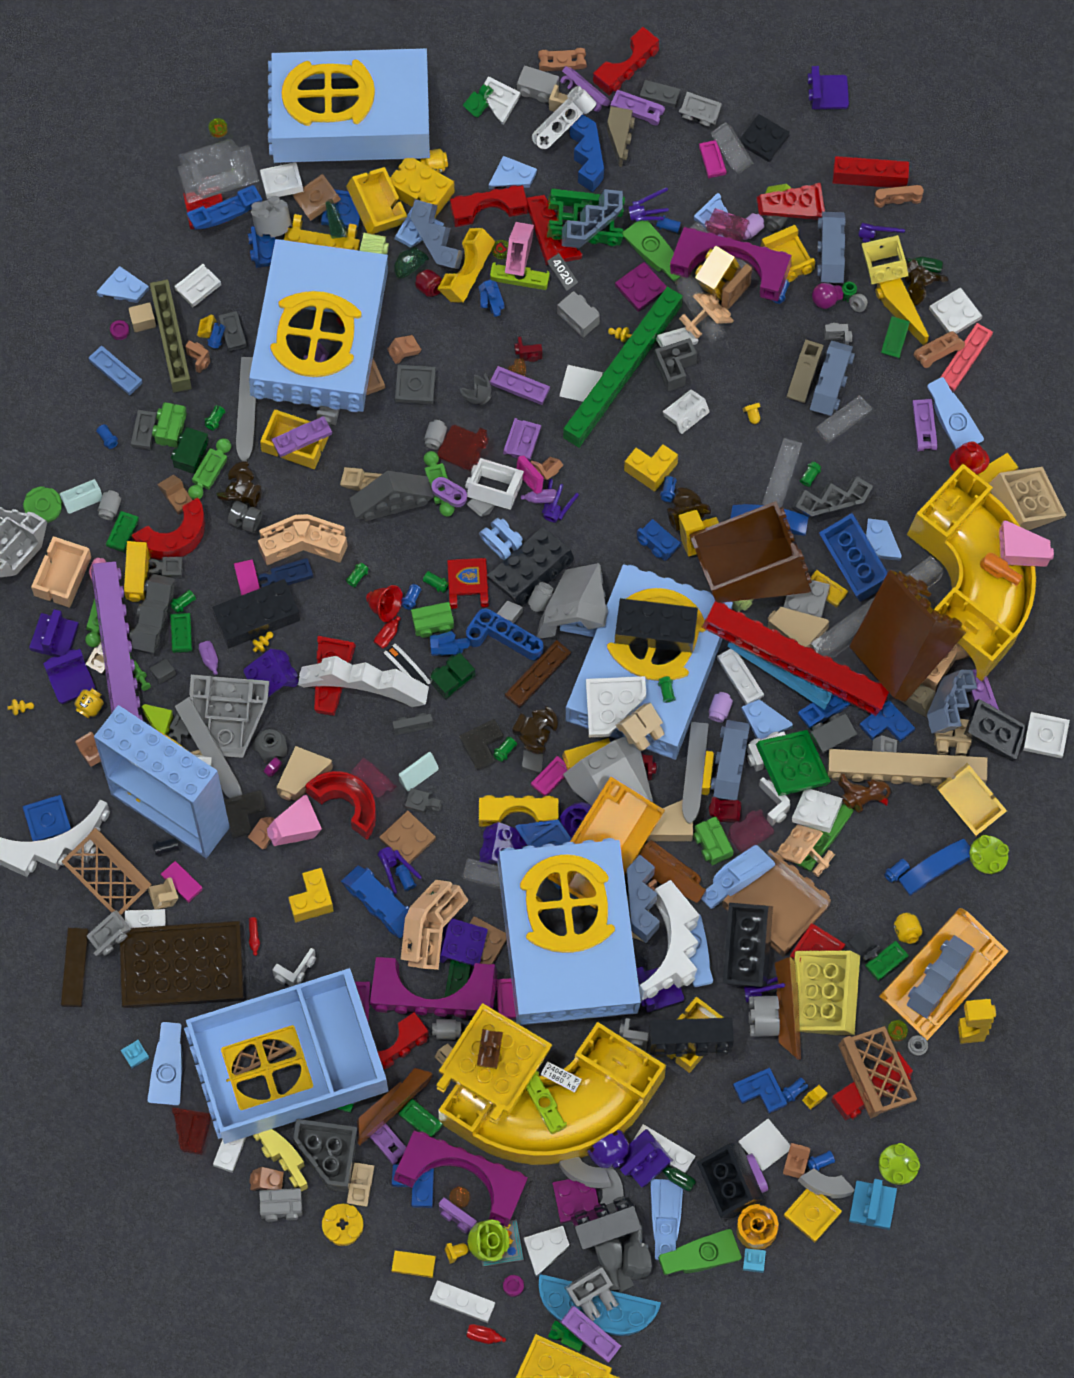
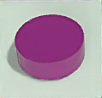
[110,320,129,340]
[263,758,282,777]
[503,1275,524,1297]

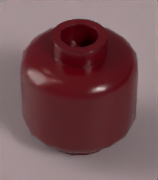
[415,269,442,297]

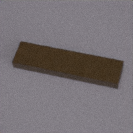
[61,928,89,1007]

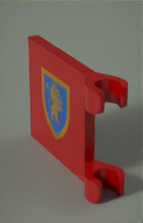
[447,558,489,609]

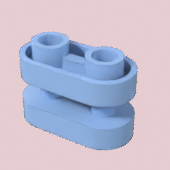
[479,518,522,560]

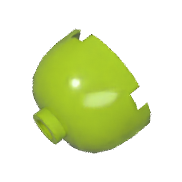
[467,1219,509,1262]

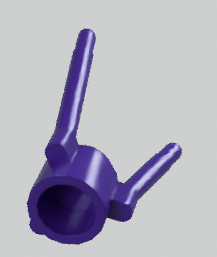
[629,188,669,222]
[859,223,905,248]
[542,479,579,523]
[378,847,421,894]
[744,977,785,1003]

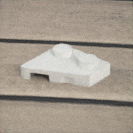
[484,76,521,125]
[524,1226,569,1277]

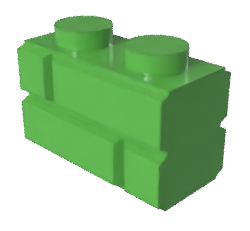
[152,402,187,448]
[411,602,454,638]
[693,817,733,865]

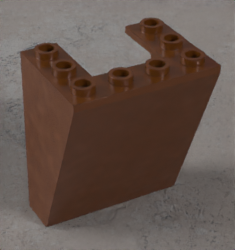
[690,501,812,603]
[849,570,966,702]

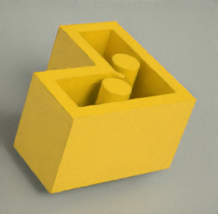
[624,444,678,492]
[679,510,719,557]
[288,868,334,923]

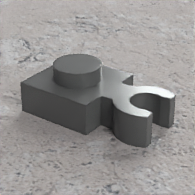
[149,557,183,578]
[168,713,190,745]

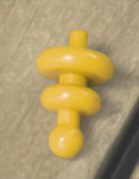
[608,327,631,343]
[252,632,273,653]
[7,699,34,716]

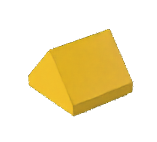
[197,314,217,338]

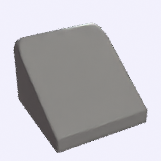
[467,499,495,516]
[497,601,523,623]
[872,735,897,753]

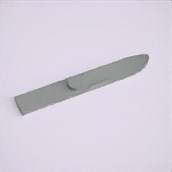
[236,357,256,462]
[175,697,242,802]
[682,722,709,824]

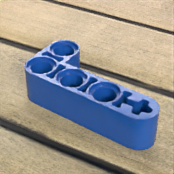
[466,609,543,661]

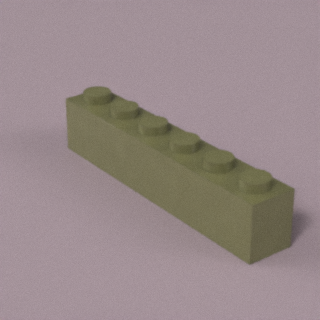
[150,280,192,393]

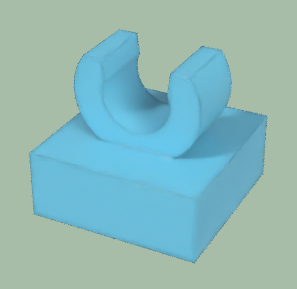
[121,1040,149,1068]
[743,1248,766,1273]

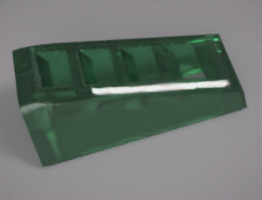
[325,199,348,239]

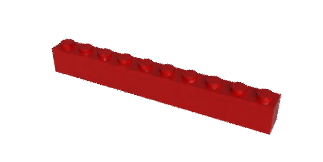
[701,601,889,716]

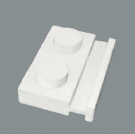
[175,264,221,307]

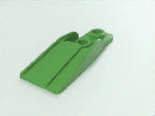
[622,221,682,281]
[795,803,853,871]
[658,1229,742,1275]

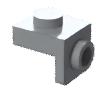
[824,323,852,345]
[317,406,340,425]

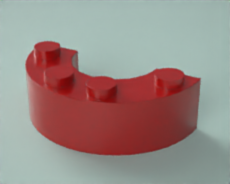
[132,498,205,560]
[305,771,376,840]

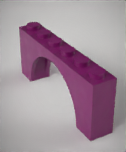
[670,227,792,302]
[370,957,498,1018]
[393,1130,528,1227]

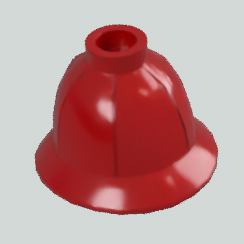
[949,441,990,475]
[366,585,403,622]

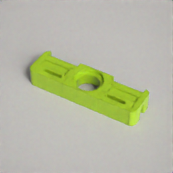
[490,262,549,290]
[525,1071,567,1134]

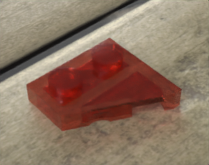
[172,1107,211,1155]

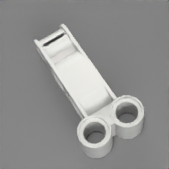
[532,86,596,149]

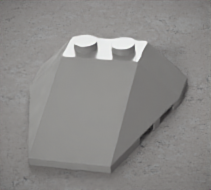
[0,507,47,577]
[537,563,608,639]
[189,675,269,758]
[563,736,653,806]

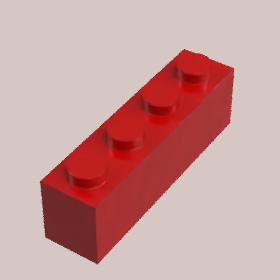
[832,156,909,188]
[831,1052,913,1121]

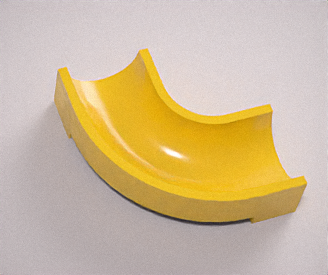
[907,464,1036,681]
[438,1022,666,1165]

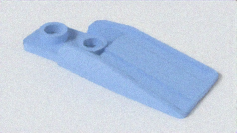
[927,377,984,449]
[701,845,775,909]
[689,914,713,987]
[148,1022,183,1105]
[651,1179,683,1260]

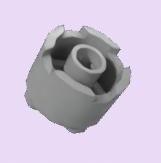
[251,196,292,237]
[748,996,780,1037]

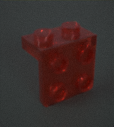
[437,425,489,471]

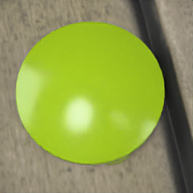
[969,835,1009,874]
[879,1143,920,1185]

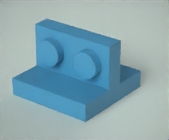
[849,1179,897,1230]

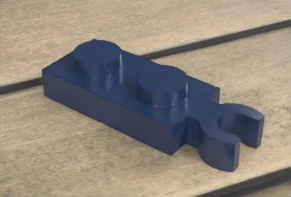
[258,558,313,587]

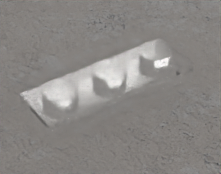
[816,395,872,444]

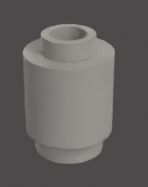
[424,420,447,450]
[98,490,121,520]
[528,582,553,612]
[432,1019,461,1040]

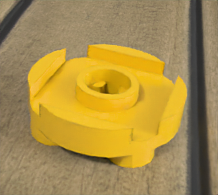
[322,1204,363,1246]

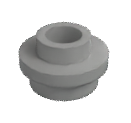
[849,294,868,312]
[908,1035,928,1056]

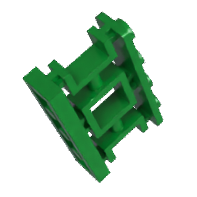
[547,189,625,246]

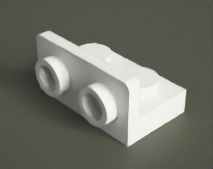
[663,390,709,434]

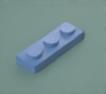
[88,345,143,396]

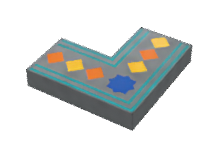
[482,1220,524,1268]

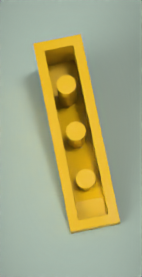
[875,278,929,346]

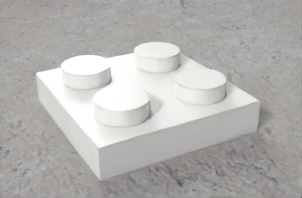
[260,162,304,199]
[929,288,982,334]
[1023,712,1070,759]
[792,789,843,833]

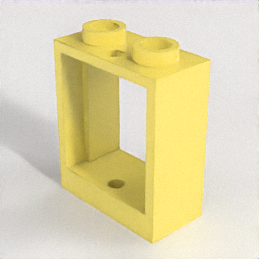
[862,235,908,284]

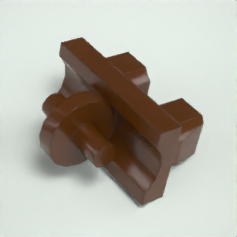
[477,1029,503,1069]

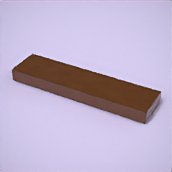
[505,640,571,709]

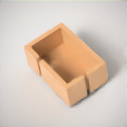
[31,536,91,608]

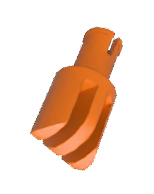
[980,552,1023,586]

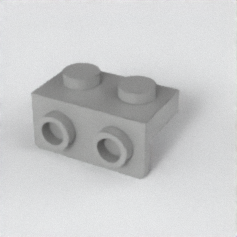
[679,92,722,127]
[87,910,131,956]
[619,1018,648,1052]

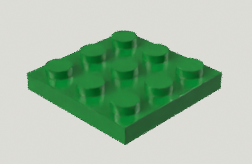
[755,730,831,796]

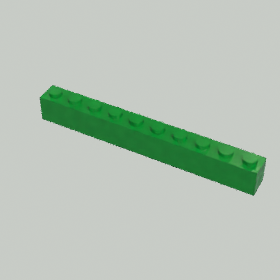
[563,287,683,448]

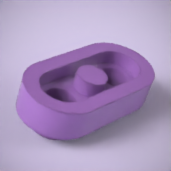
[432,477,467,507]
[746,1153,768,1193]

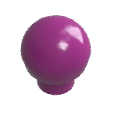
[812,283,843,309]

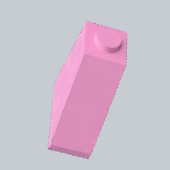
[505,222,534,276]
[999,521,1054,567]
[267,795,322,846]

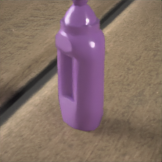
[521,489,557,503]
[199,641,218,675]

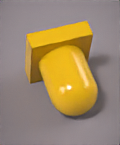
[742,403,760,424]
[444,1243,468,1264]

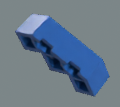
[570,114,604,192]
[341,866,409,938]

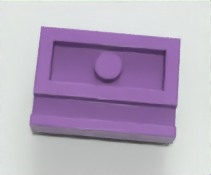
[503,418,541,462]
[439,1197,477,1233]

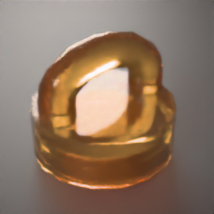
[507,358,526,376]
[449,1186,470,1209]

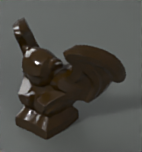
[904,259,949,306]
[217,462,261,508]
[667,487,711,531]
[512,706,558,754]

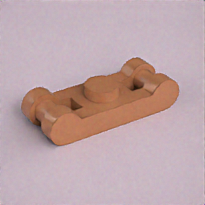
[538,48,587,71]
[874,185,923,208]
[914,331,965,368]

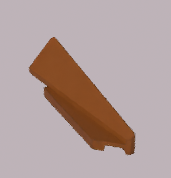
[635,840,706,903]
[775,957,801,1060]
[357,1068,433,1145]

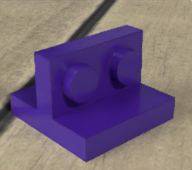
[29,609,79,657]
[620,1129,673,1188]

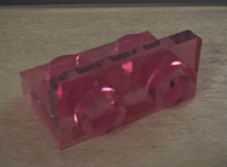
[705,208,750,242]
[351,758,397,798]
[728,809,774,854]

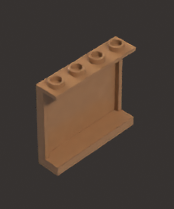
[722,850,831,957]

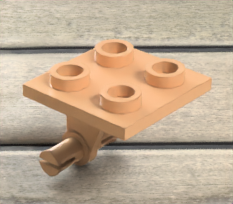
[679,293,734,339]
[777,824,835,877]

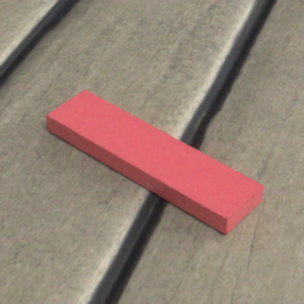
[940,323,993,392]

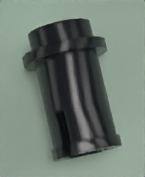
[153,837,179,856]

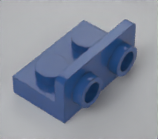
[248,226,275,268]
[637,519,681,561]

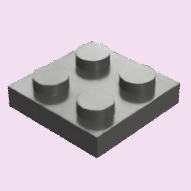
[395,365,436,404]

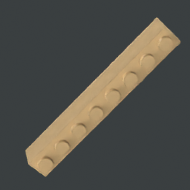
[827,749,987,786]

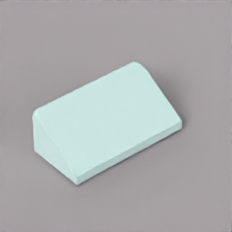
[60,479,102,513]
[399,752,439,791]

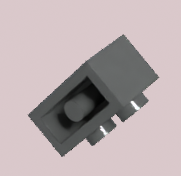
[809,713,857,755]

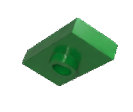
[881,316,910,358]
[106,511,139,552]
[171,613,192,653]
[865,941,909,981]
[399,1099,443,1138]

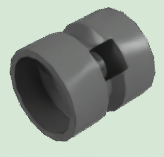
[227,501,262,533]

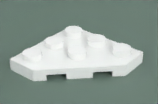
[586,676,646,737]

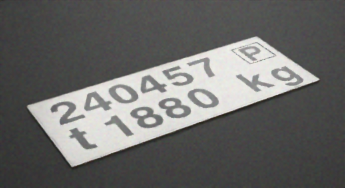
[540,1062,582,1092]

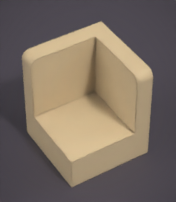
[549,85,569,115]
[129,302,156,332]
[148,877,178,910]

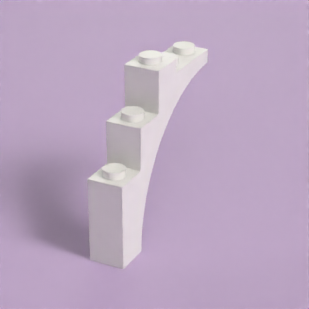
[298,656,429,707]
[0,800,110,877]
[639,880,700,1001]

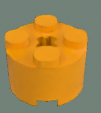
[736,1204,779,1250]

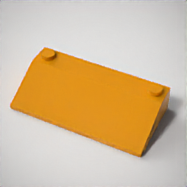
[548,776,665,910]
[879,908,1009,1041]

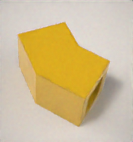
[802,1085,828,1110]

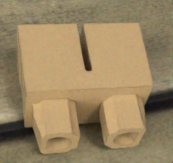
[615,703,664,751]
[934,719,972,756]

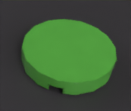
[23,486,62,523]

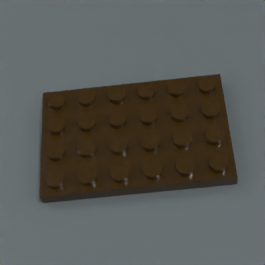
[120,921,244,1008]

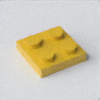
[784,1189,842,1243]

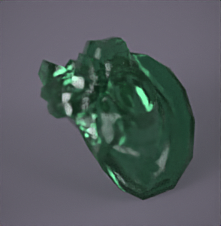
[394,248,429,279]

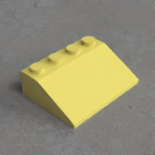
[795,951,860,1035]

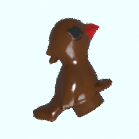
[838,773,891,813]

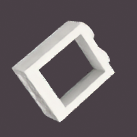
[465,458,524,510]

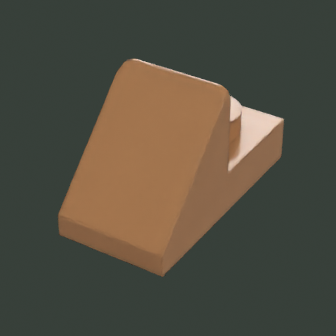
[157,475,192,515]

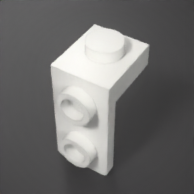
[747,731,786,772]
[759,778,790,826]
[272,948,316,987]

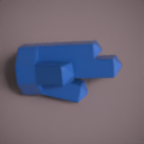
[479,280,505,317]
[430,631,470,656]

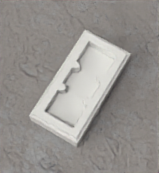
[656,327,699,347]
[125,909,166,928]

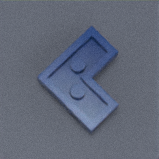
[859,700,915,742]
[733,1068,787,1114]
[392,1165,434,1208]

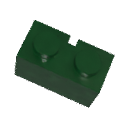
[171,427,209,474]
[430,653,475,700]

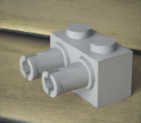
[564,1266,619,1321]

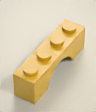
[438,228,495,302]
[479,795,558,827]
[958,999,996,1044]

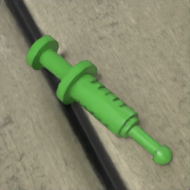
[129,653,151,691]

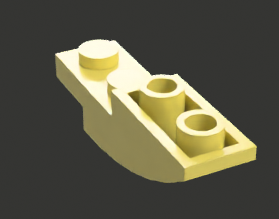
[253,1129,308,1192]

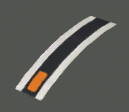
[384,644,430,685]

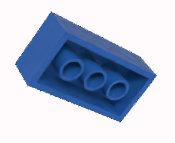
[819,513,888,602]

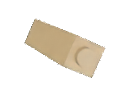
[768,607,829,648]
[277,746,333,801]
[647,800,693,841]

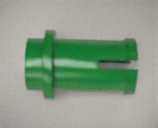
[842,282,857,302]
[205,405,226,430]
[800,462,821,487]
[345,562,369,588]
[423,571,449,592]
[170,590,196,613]
[658,676,676,703]
[493,737,517,762]

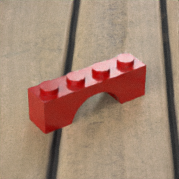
[593,27,659,95]
[450,185,528,227]
[377,1012,429,1069]

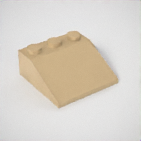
[989,467,1067,531]

